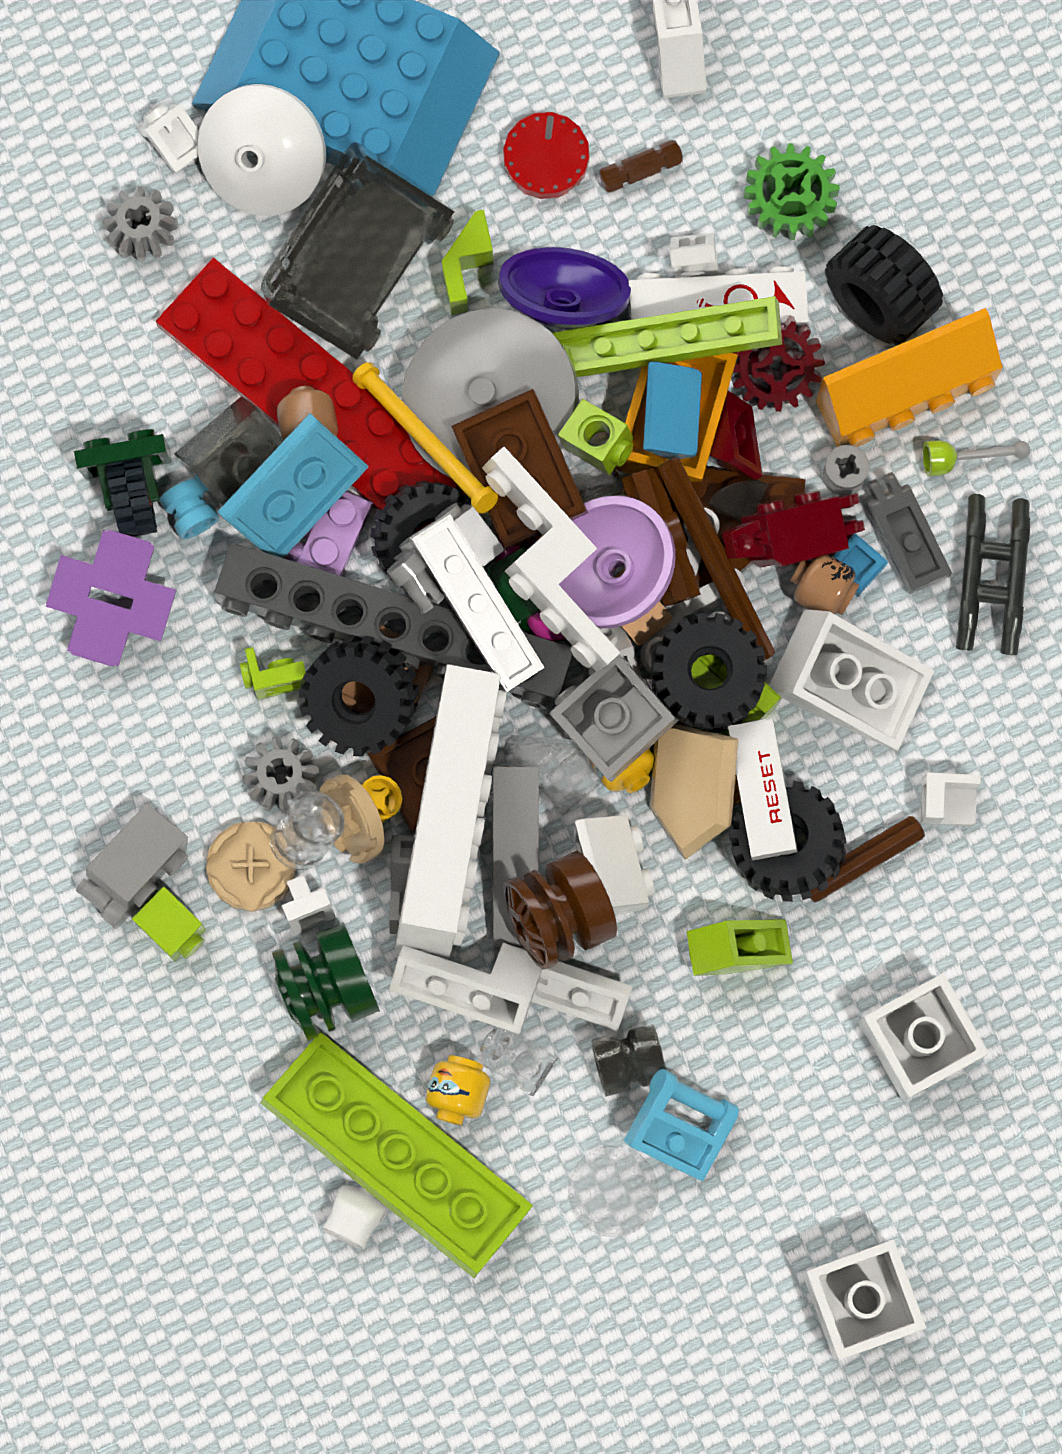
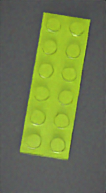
[261,1032,533,1279]

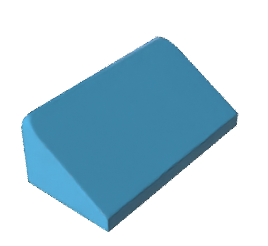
[643,362,702,459]

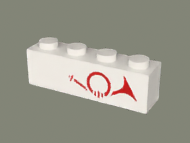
[628,267,809,330]

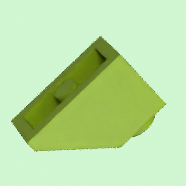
[686,919,793,976]

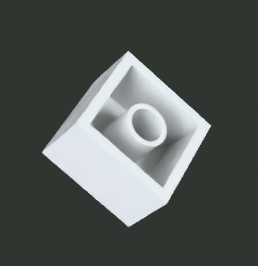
[859,973,989,1102]
[802,1239,927,1361]

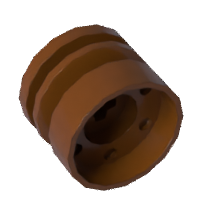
[503,851,617,970]

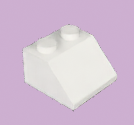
[573,815,655,916]

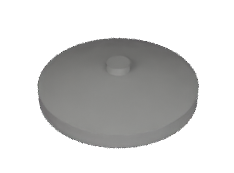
[402,308,579,479]

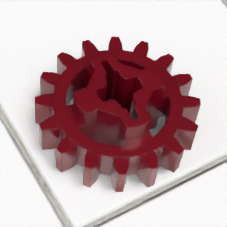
[731,316,825,412]

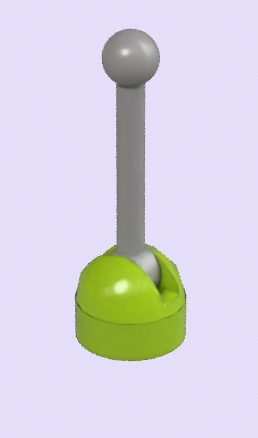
[923,440,1030,477]

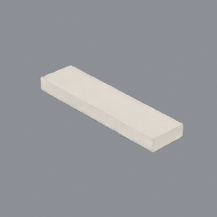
[409,514,544,692]

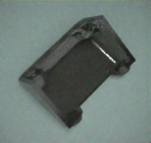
[261,142,455,360]

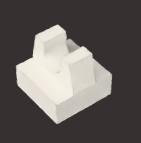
[282,875,336,935]

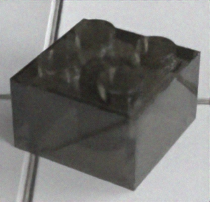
[174,396,284,509]

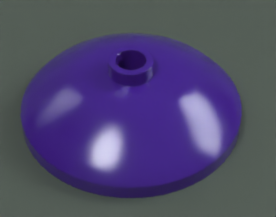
[498,247,631,328]

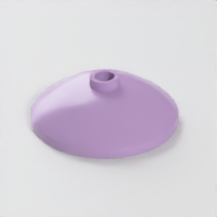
[558,496,676,629]

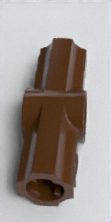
[622,466,701,607]

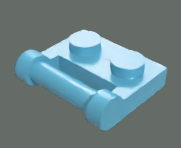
[623,1069,739,1182]

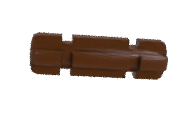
[599,140,683,192]

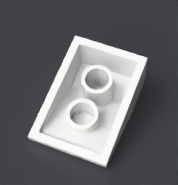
[769,609,934,751]

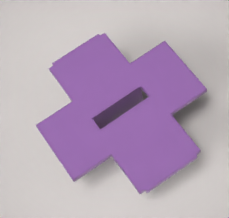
[45,529,177,667]

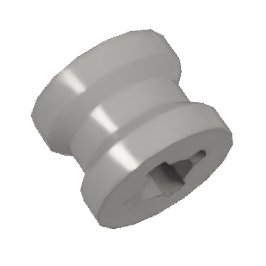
[822,445,870,496]

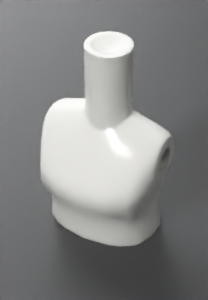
[322,1185,388,1250]

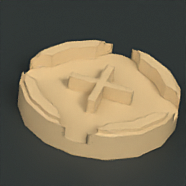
[319,775,385,864]
[206,821,297,912]

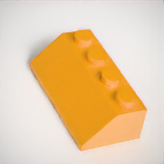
[816,308,1003,447]

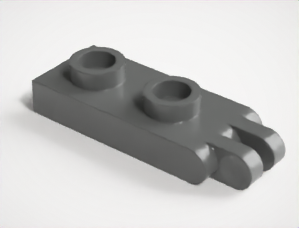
[867,472,952,594]

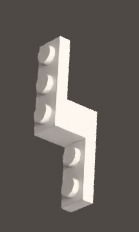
[482,447,620,672]
[389,943,633,1034]

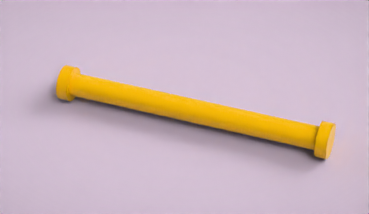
[353,362,498,514]

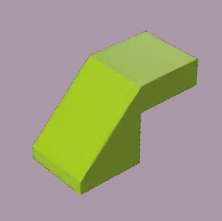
[441,209,493,315]

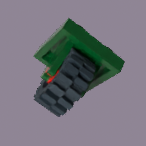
[74,429,172,537]

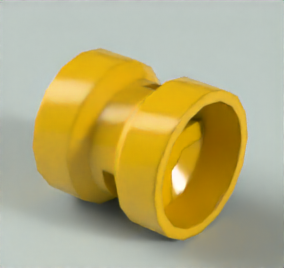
[361,775,402,823]

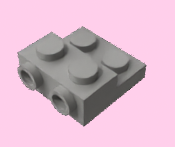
[549,654,679,782]

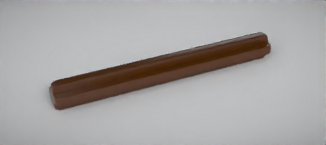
[658,457,775,661]

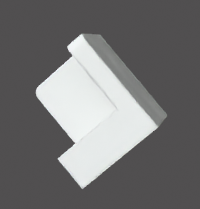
[921,772,981,826]

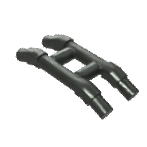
[956,494,1030,655]

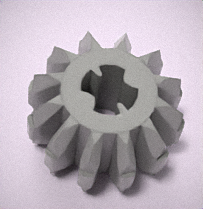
[102,185,178,263]
[242,736,319,814]

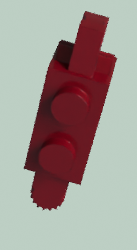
[722,490,865,568]

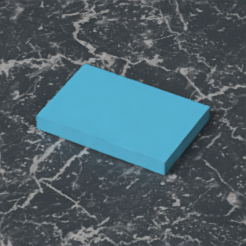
[218,413,369,558]

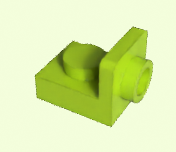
[239,647,306,700]

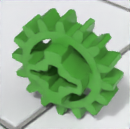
[743,143,840,240]

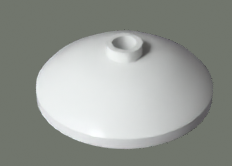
[198,84,326,216]

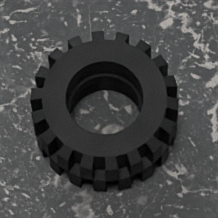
[825,225,943,345]

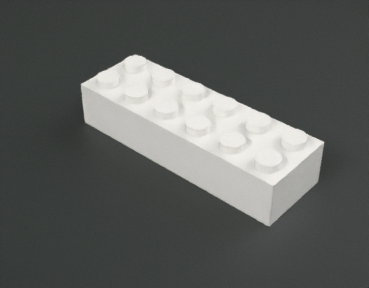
[395,664,507,959]

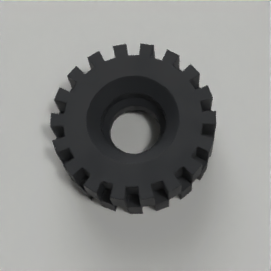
[370,481,485,593]
[652,613,767,732]
[299,636,419,756]
[729,780,846,902]

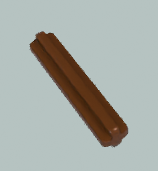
[810,816,925,903]

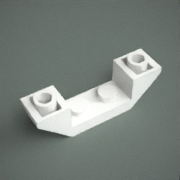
[651,0,706,99]

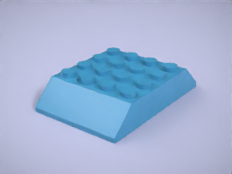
[192,0,500,206]

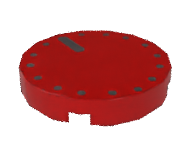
[503,112,590,199]

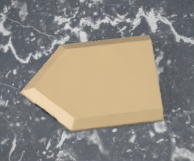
[650,724,738,860]

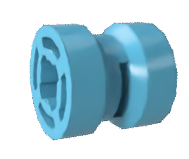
[160,478,220,540]

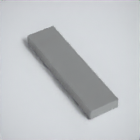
[493,765,539,948]

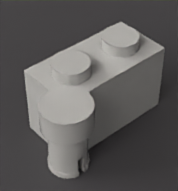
[387,503,505,614]
[76,803,188,929]

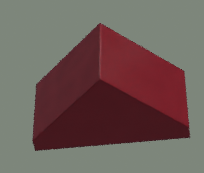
[708,391,763,480]

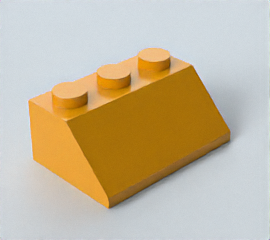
[616,353,738,482]

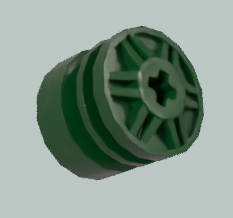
[272,922,380,1041]

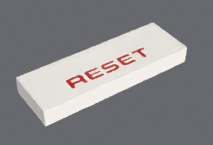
[728,718,797,860]

